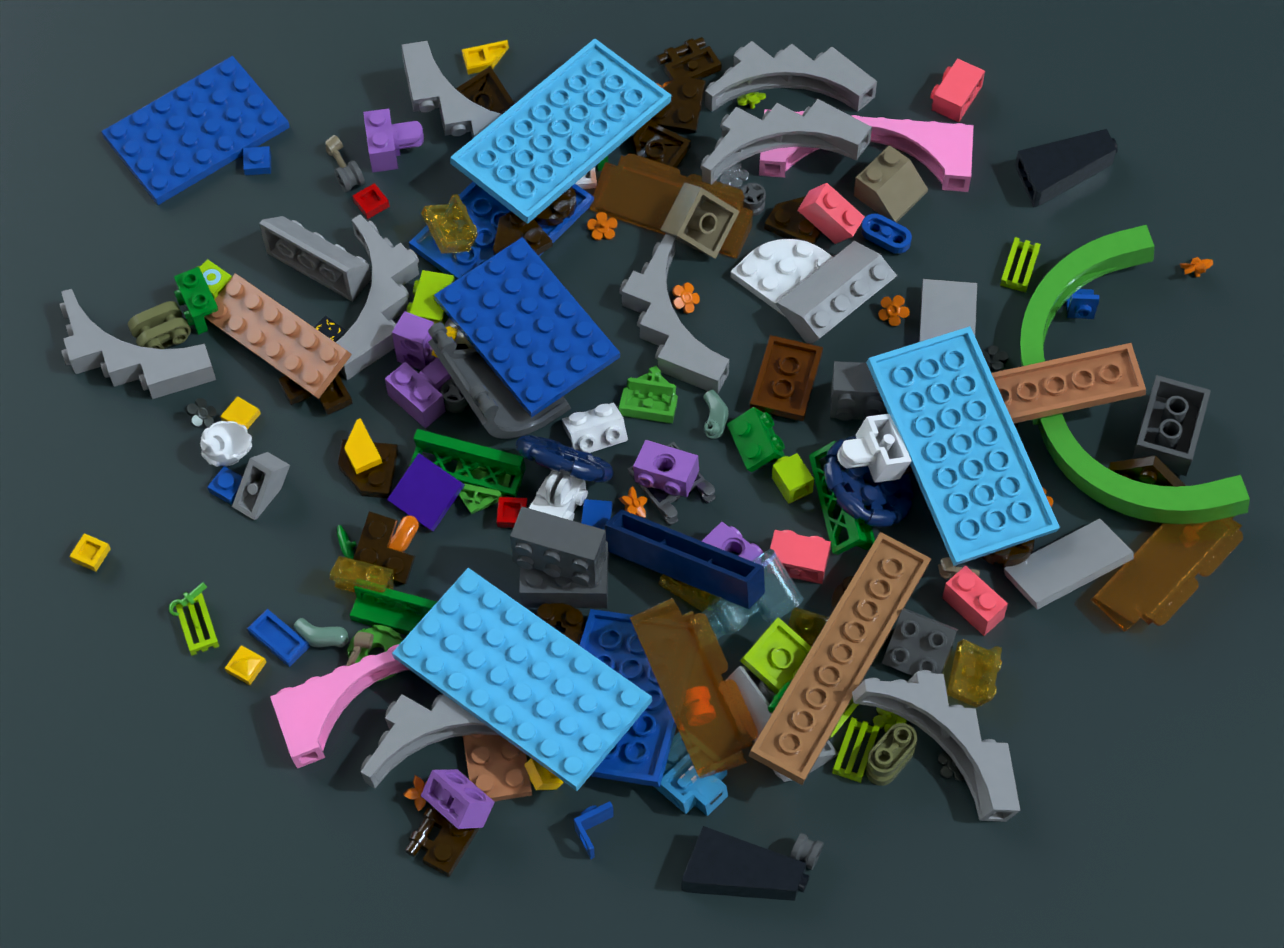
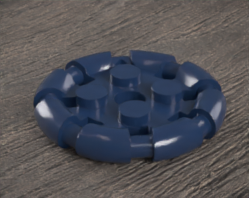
[516,435,613,483]
[824,436,913,527]

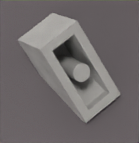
[232,452,290,520]

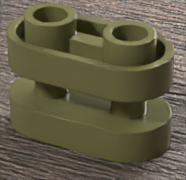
[128,301,191,349]
[866,723,917,786]

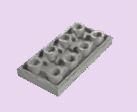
[919,279,977,342]
[1004,519,1134,610]

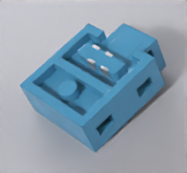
[653,728,728,816]

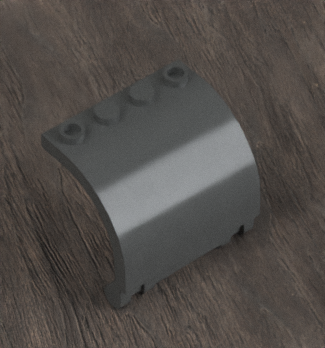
[428,322,572,439]

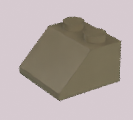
[854,145,928,223]
[660,183,740,259]

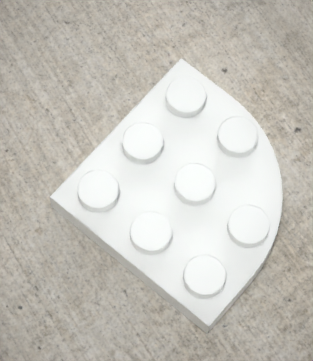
[731,239,833,316]

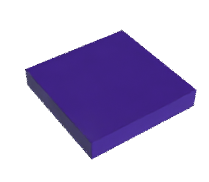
[387,453,465,532]

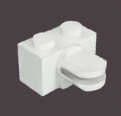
[837,414,911,483]
[529,470,588,521]

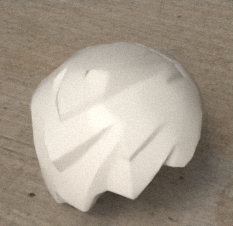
[200,421,252,467]

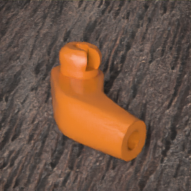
[389,515,419,552]

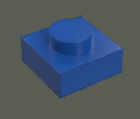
[243,146,271,175]
[207,466,243,505]

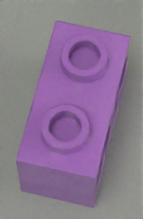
[392,311,437,370]
[421,769,495,829]

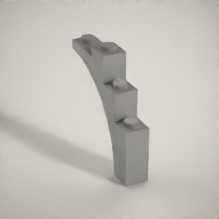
[402,41,502,139]
[705,41,877,112]
[700,99,872,186]
[336,214,419,380]
[619,234,729,394]
[60,289,216,399]
[852,670,1020,822]
[361,694,499,788]

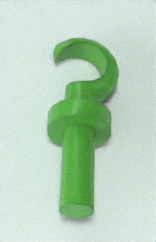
[169,582,207,616]

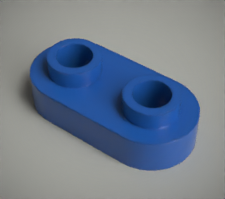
[861,214,912,254]

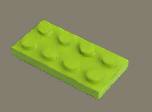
[740,617,859,739]

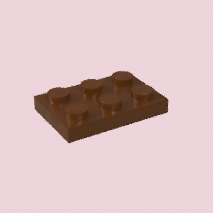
[750,335,823,421]

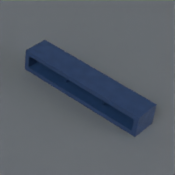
[604,509,765,609]

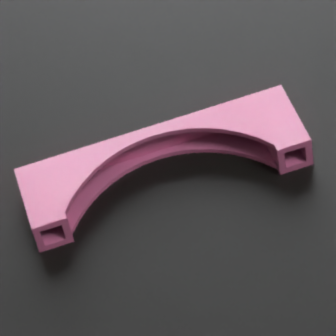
[759,109,974,192]
[270,644,410,769]

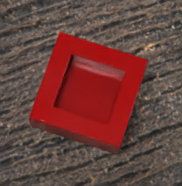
[353,183,390,219]
[497,497,528,528]

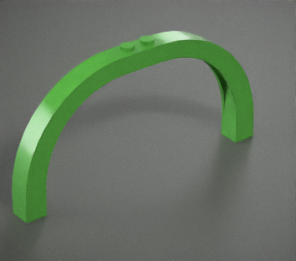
[1020,225,1250,524]

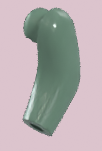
[703,390,729,439]
[294,618,349,647]

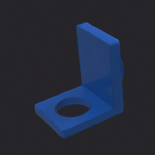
[1066,289,1099,319]
[574,801,614,859]

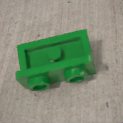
[173,267,218,335]
[727,407,785,472]

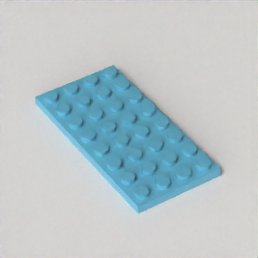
[450,39,671,224]
[866,326,1060,566]
[392,568,652,791]

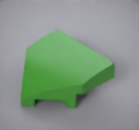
[619,366,678,424]
[455,460,513,514]

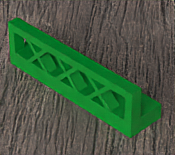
[409,429,526,498]
[809,440,875,555]
[350,580,437,635]

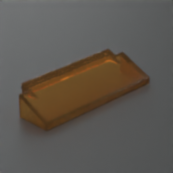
[590,154,753,259]
[1091,516,1243,632]
[630,598,758,779]

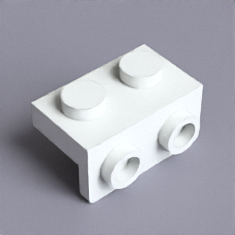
[562,403,628,453]

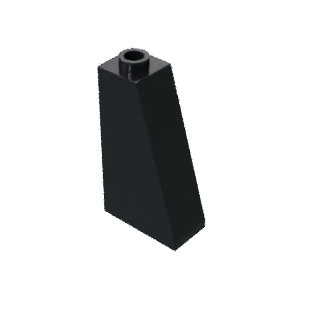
[1015,129,1118,208]
[681,826,810,901]

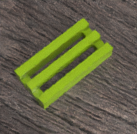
[1000,237,1041,292]
[175,593,219,656]
[833,717,880,783]

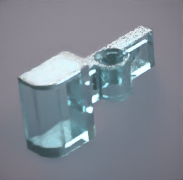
[687,549,804,651]

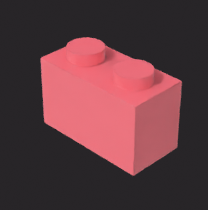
[930,58,985,122]
[797,183,865,244]
[766,530,831,584]
[942,565,1008,636]

